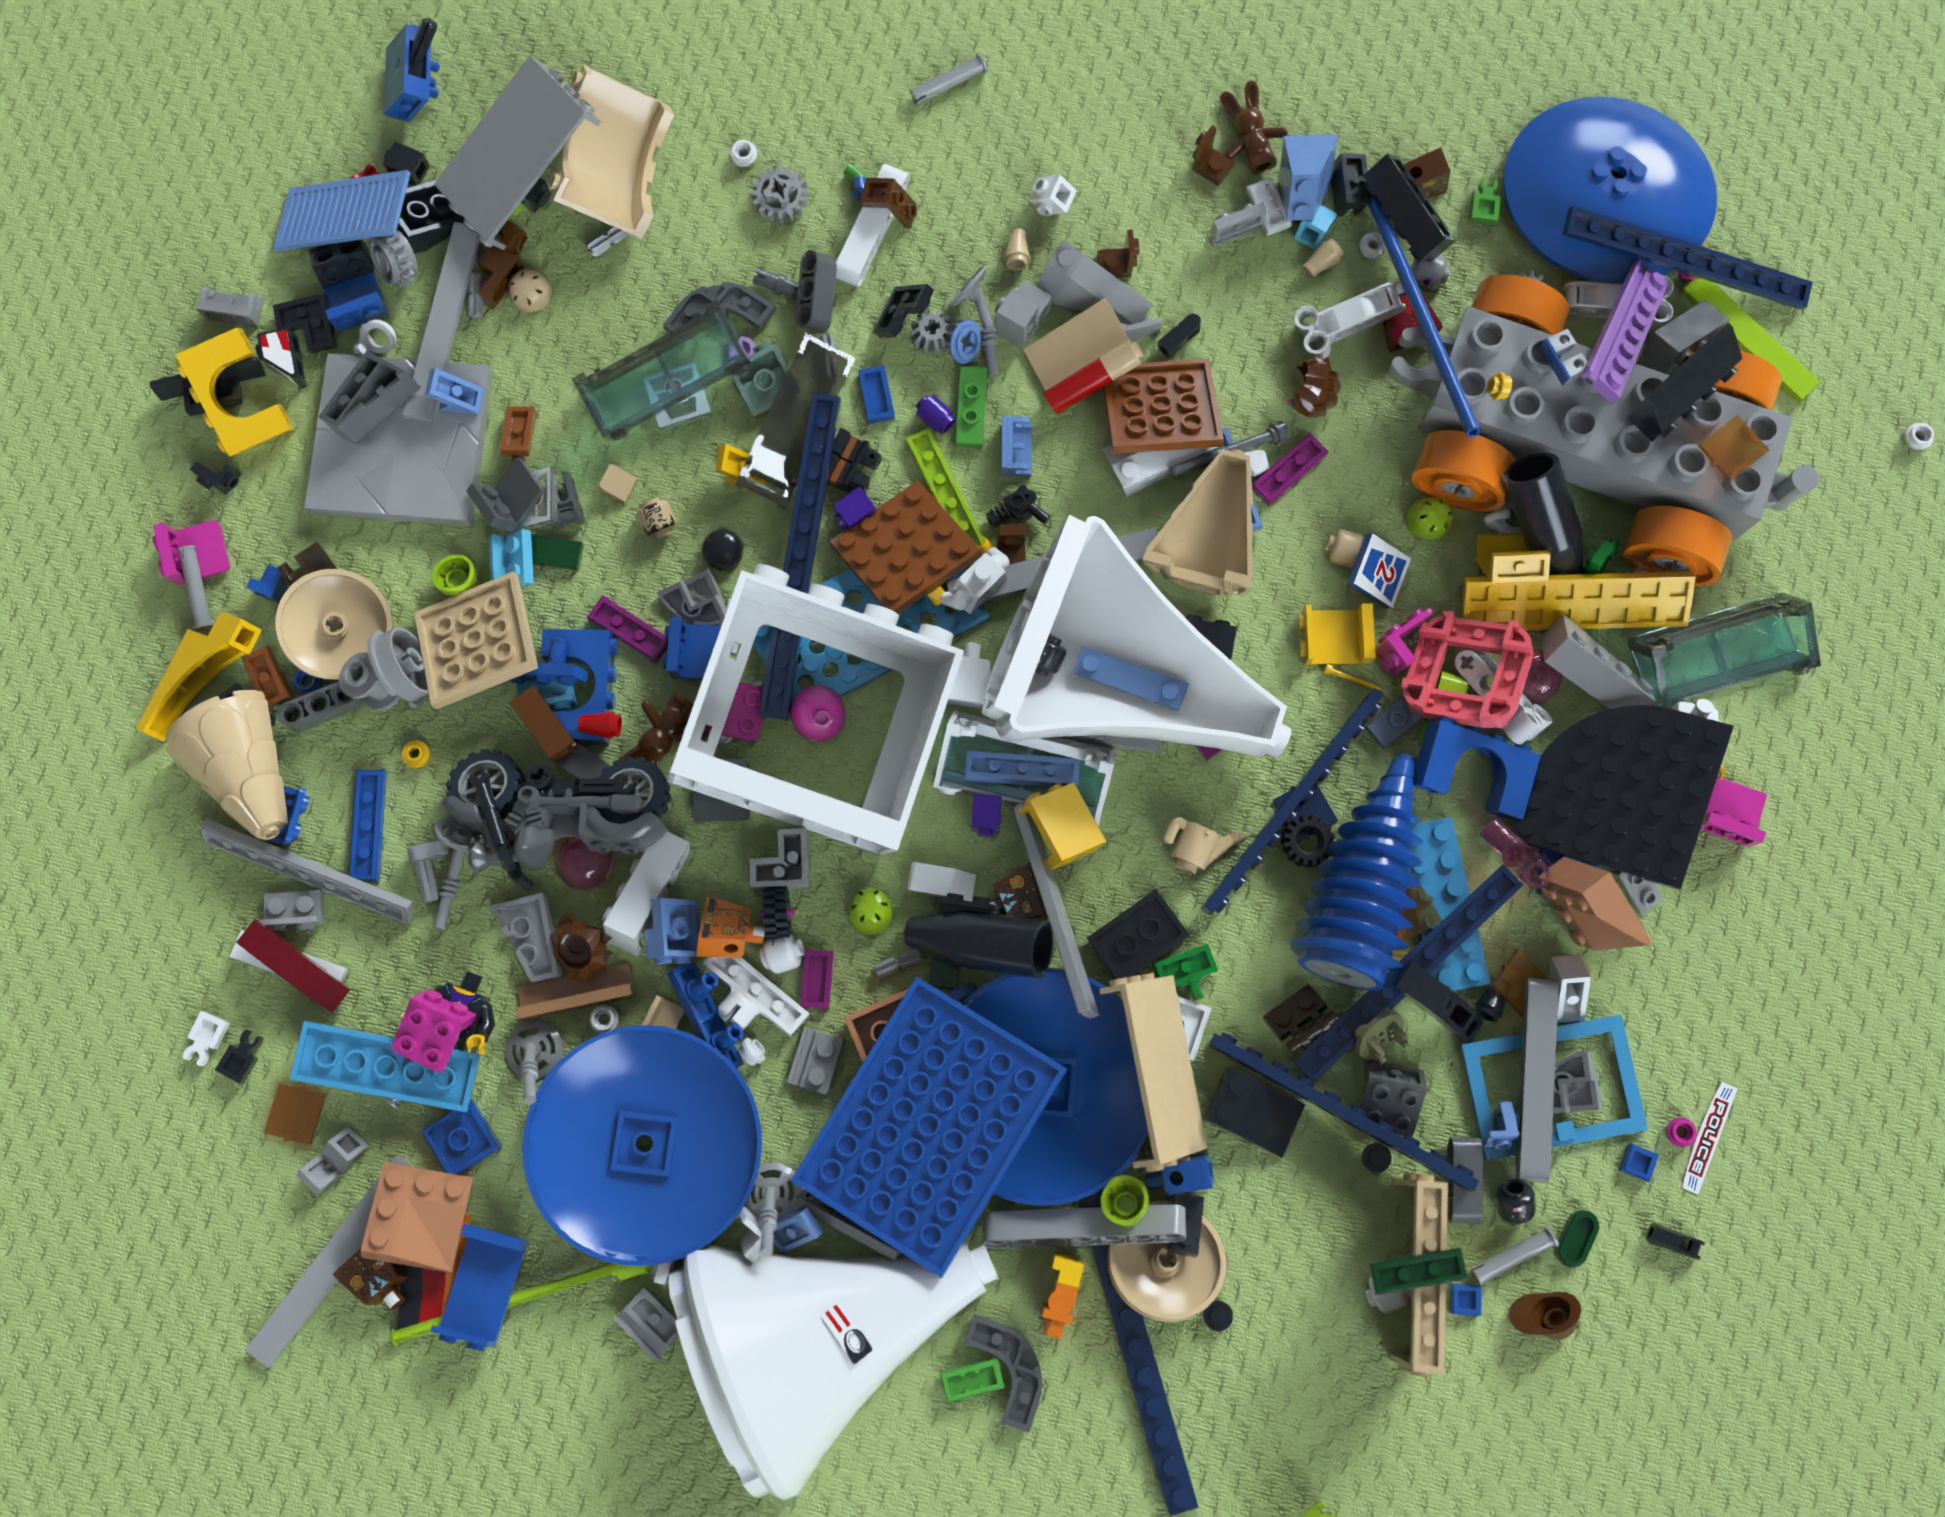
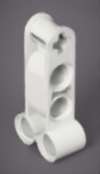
[1564,275,1674,333]
[1294,282,1406,360]
[1455,650,1552,745]

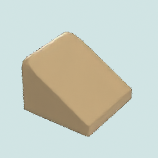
[598,463,638,503]

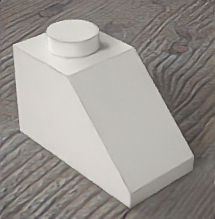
[1549,955,1591,1023]

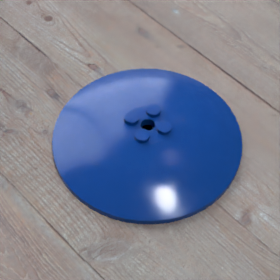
[1503,97,1717,284]
[962,968,1149,1206]
[522,1025,762,1266]

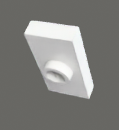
[1246,177,1292,236]

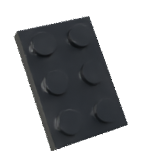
[1086,889,1190,979]

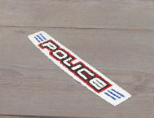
[1682,1082,1737,1195]

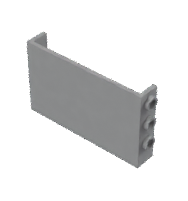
[434,55,601,250]

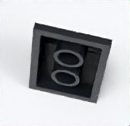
[397,180,465,254]
[1202,1066,1306,1158]

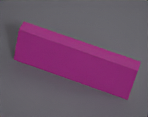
[1252,433,1329,507]
[587,595,668,663]

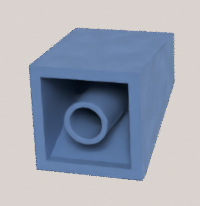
[1278,134,1338,221]

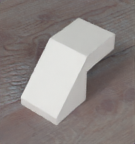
[907,862,976,901]

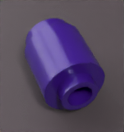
[916,395,956,435]

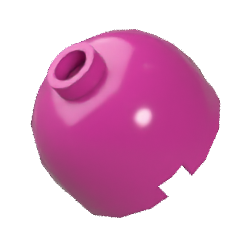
[790,685,846,741]

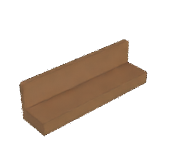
[516,963,636,1021]

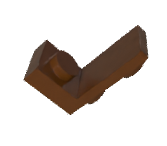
[1192,125,1234,186]
[860,178,918,228]
[1097,229,1139,278]
[996,524,1027,565]

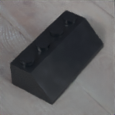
[1628,322,1743,442]

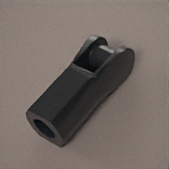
[1157,313,1201,358]
[1647,1223,1705,1260]

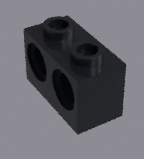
[309,239,374,289]

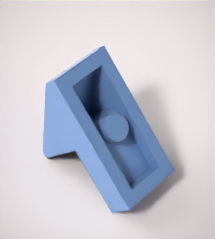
[425,368,484,415]
[773,1208,823,1254]

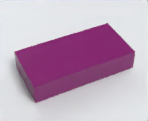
[800,949,834,1009]

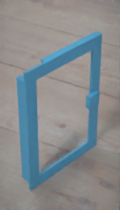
[1461,1015,1648,1160]

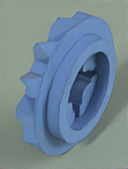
[947,319,982,364]

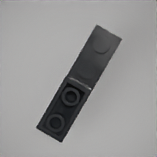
[1393,960,1485,1044]

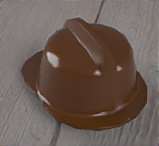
[1509,1292,1582,1340]

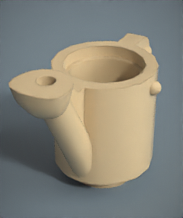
[1162,817,1247,875]

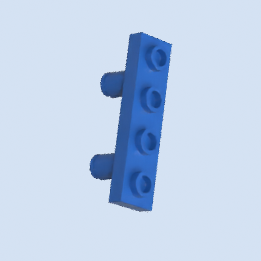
[508,638,588,686]
[667,961,744,1069]

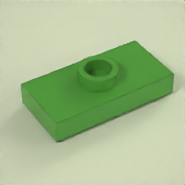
[940,1357,1005,1403]

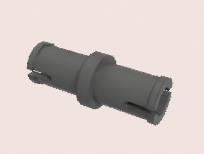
[753,267,799,299]

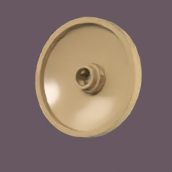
[275,569,392,681]
[1107,1201,1226,1322]

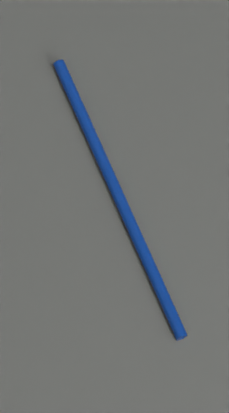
[1369,193,1480,438]

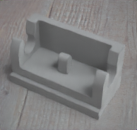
[196,287,264,327]

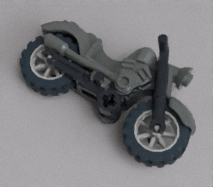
[443,749,671,891]

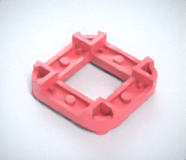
[1402,611,1533,728]

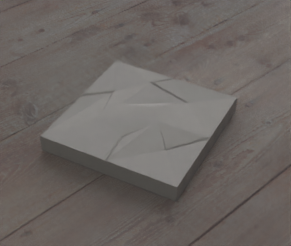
[304,353,493,527]

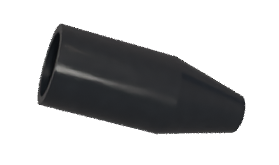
[1502,453,1584,575]
[904,893,1053,979]

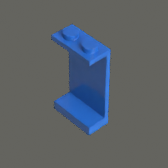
[430,1224,528,1352]

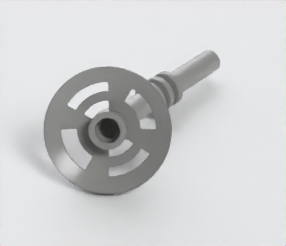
[947,265,998,377]
[433,816,489,930]
[506,1021,564,1105]
[746,1162,802,1257]

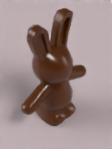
[1220,80,1288,174]
[618,692,694,788]

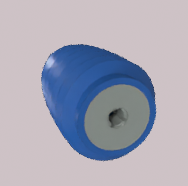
[1290,753,1423,990]

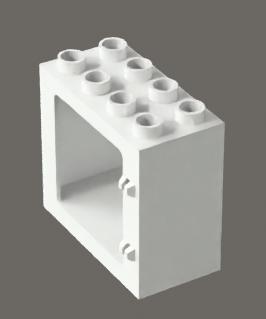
[667,564,964,855]

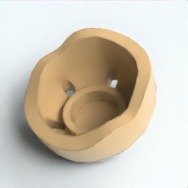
[508,268,552,312]

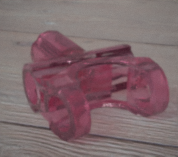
[1479,817,1553,888]

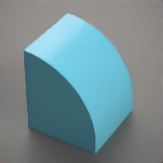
[1294,205,1337,251]

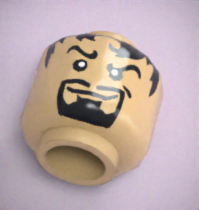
[636,497,677,540]

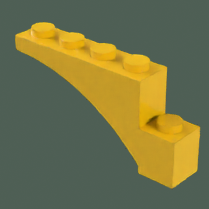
[136,612,262,742]

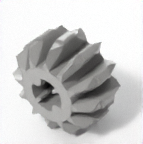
[910,308,954,356]

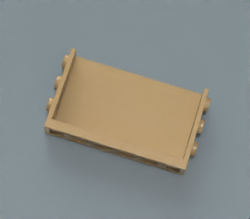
[1099,973,1208,1172]
[1390,1173,1448,1376]

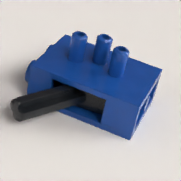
[383,17,440,122]

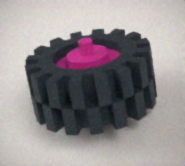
[760,887,795,939]

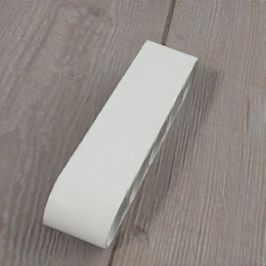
[836,164,910,287]

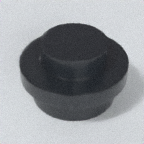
[1362,1143,1392,1172]
[1203,1300,1233,1331]

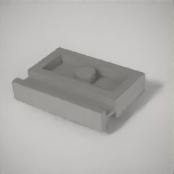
[1209,202,1267,247]
[787,1027,845,1095]
[614,1287,679,1362]

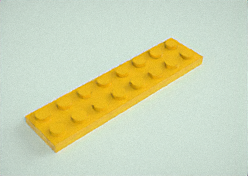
[1461,571,1696,630]

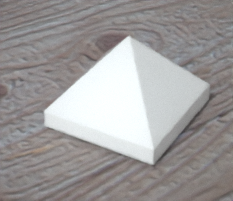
[1244,448,1270,477]

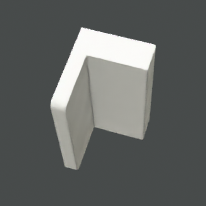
[739,1207,762,1264]

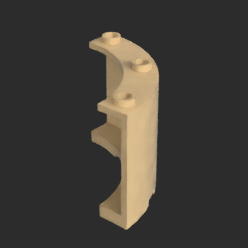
[548,64,674,239]

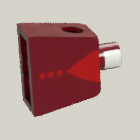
[1382,283,1443,353]

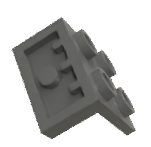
[466,457,544,533]
[693,759,750,822]
[1359,1060,1427,1137]

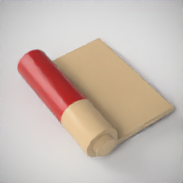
[1023,298,1144,415]

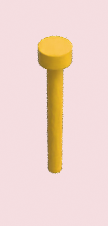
[1323,663,1381,691]

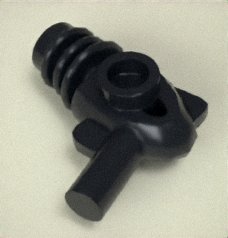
[985,485,1051,528]

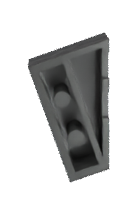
[1636,300,1730,375]
[318,351,421,443]

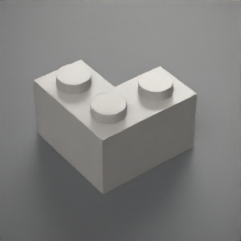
[995,280,1052,349]
[750,828,811,892]

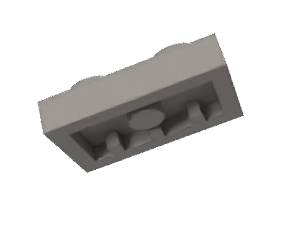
[258,890,324,933]

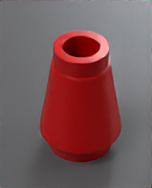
[578,711,622,739]

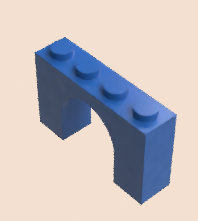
[541,629,618,745]
[1413,717,1541,820]

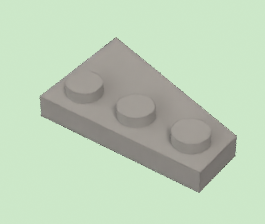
[489,892,562,983]

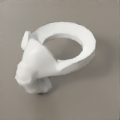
[354,320,397,356]
[1484,502,1521,534]

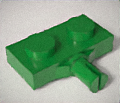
[1584,538,1621,574]
[1154,944,1218,1002]

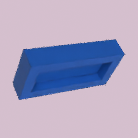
[858,365,895,424]

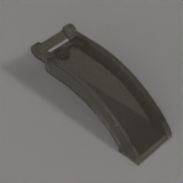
[734,334,855,510]

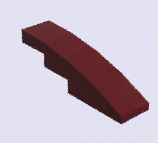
[236,919,350,1013]

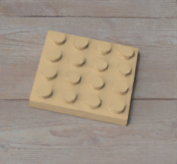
[414,571,538,710]

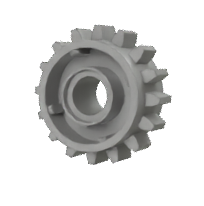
[369,230,417,288]

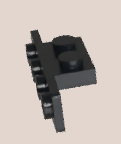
[149,356,266,417]

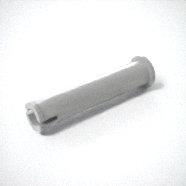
[910,52,988,105]
[177,545,214,631]
[1470,1225,1559,1285]

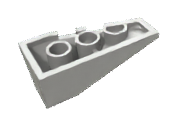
[1036,240,1152,325]

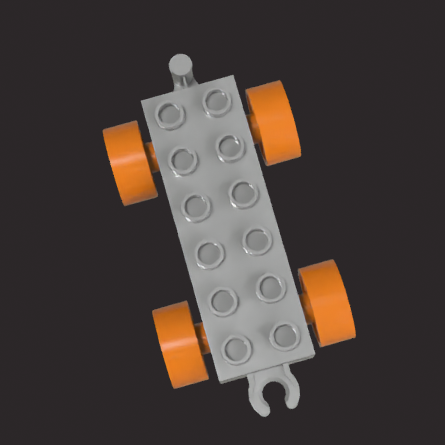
[1388,275,1819,586]

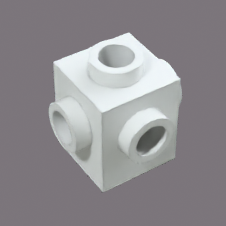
[1028,175,1076,216]

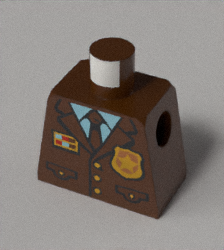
[1404,147,1451,198]
[990,862,1047,919]
[333,1248,408,1311]

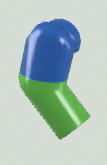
[843,164,868,202]

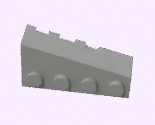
[1540,614,1656,709]

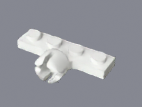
[703,957,810,1038]

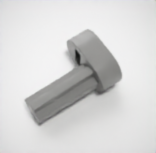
[407,840,449,903]

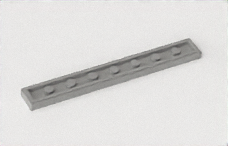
[403,222,480,423]
[945,527,1158,609]
[1014,803,1099,1019]
[200,819,413,924]
[245,1155,414,1368]

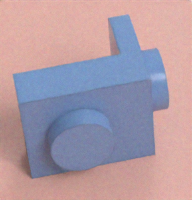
[1483,1101,1520,1150]

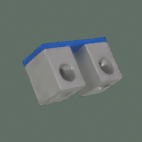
[1540,329,1587,386]

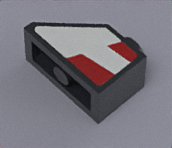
[255,327,307,388]

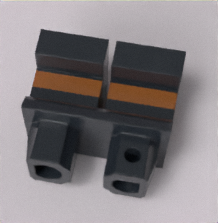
[827,428,882,493]

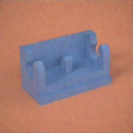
[1001,415,1032,477]

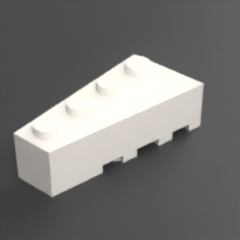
[602,832,690,957]

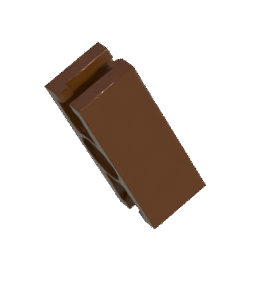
[510,686,579,763]

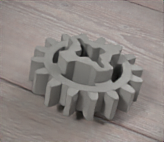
[751,165,809,224]

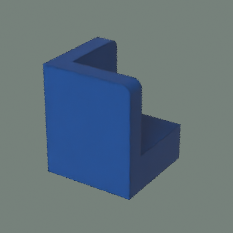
[246,565,290,603]

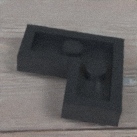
[873,284,934,338]
[272,293,338,353]

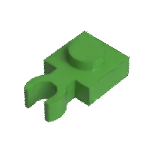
[1469,177,1501,226]

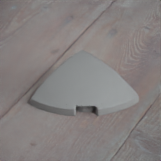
[657,569,727,625]
[1553,1051,1603,1114]

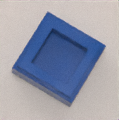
[1619,1143,1659,1182]
[1449,1283,1482,1316]

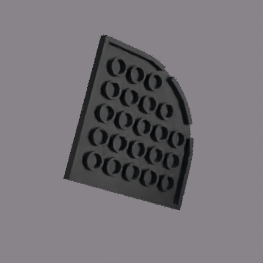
[1508,705,1734,891]

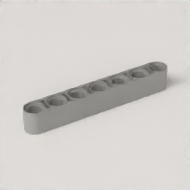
[1516,978,1559,1183]
[983,1204,1186,1249]

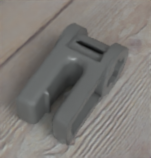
[546,473,585,529]

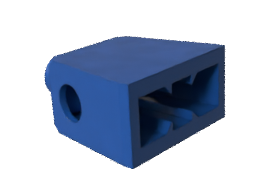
[1145,1153,1215,1195]

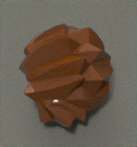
[1283,355,1341,418]
[550,910,613,981]

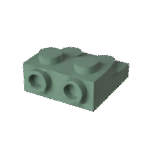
[726,341,801,417]

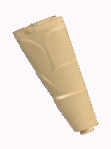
[1142,449,1254,597]
[165,690,288,840]

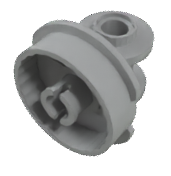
[339,627,429,711]

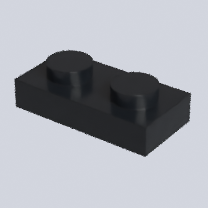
[1167,1193,1204,1258]

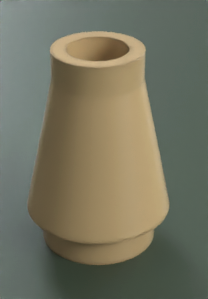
[1004,229,1030,271]
[1303,239,1344,278]

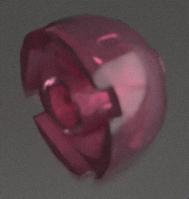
[1522,649,1563,705]
[555,837,614,891]

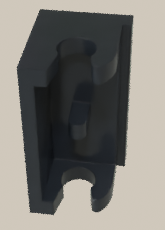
[1331,153,1372,216]

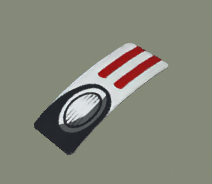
[822,1302,873,1364]

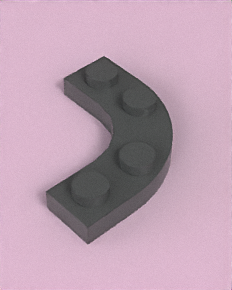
[663,283,776,343]
[964,1314,1042,1432]

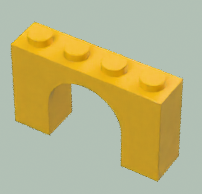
[175,327,294,457]

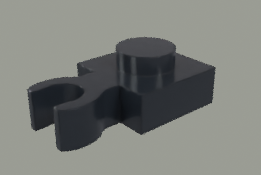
[215,1030,263,1084]

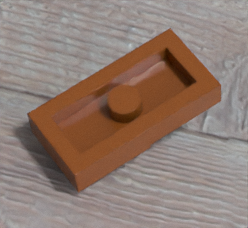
[500,406,536,461]
[241,646,292,708]

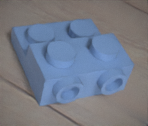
[645,898,700,965]

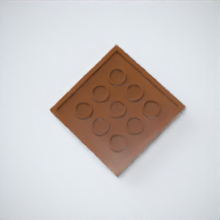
[1103,359,1224,454]
[830,481,982,614]

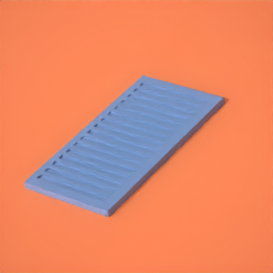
[273,170,410,251]

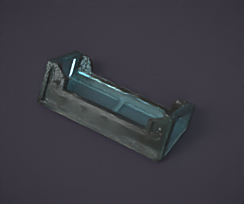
[572,300,752,441]
[1627,593,1821,709]

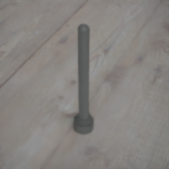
[1170,421,1290,476]

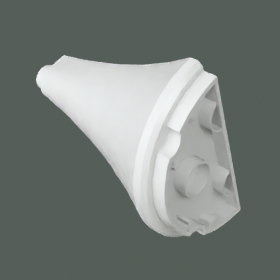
[981,515,1291,758]
[669,1243,998,1500]

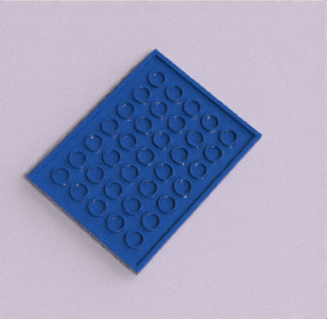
[791,977,1067,1278]

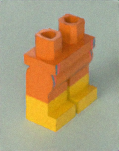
[1041,1252,1084,1339]

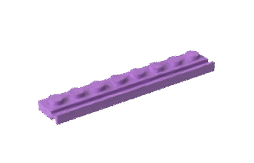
[1581,259,1668,404]

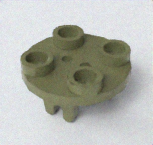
[1354,1007,1409,1064]

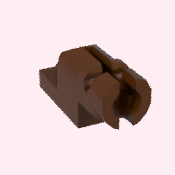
[477,220,528,310]

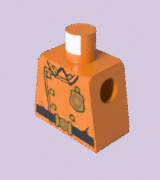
[696,896,765,958]

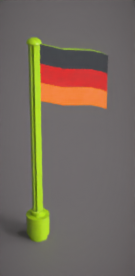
[390,1213,653,1346]

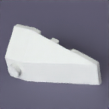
[1102,444,1224,497]

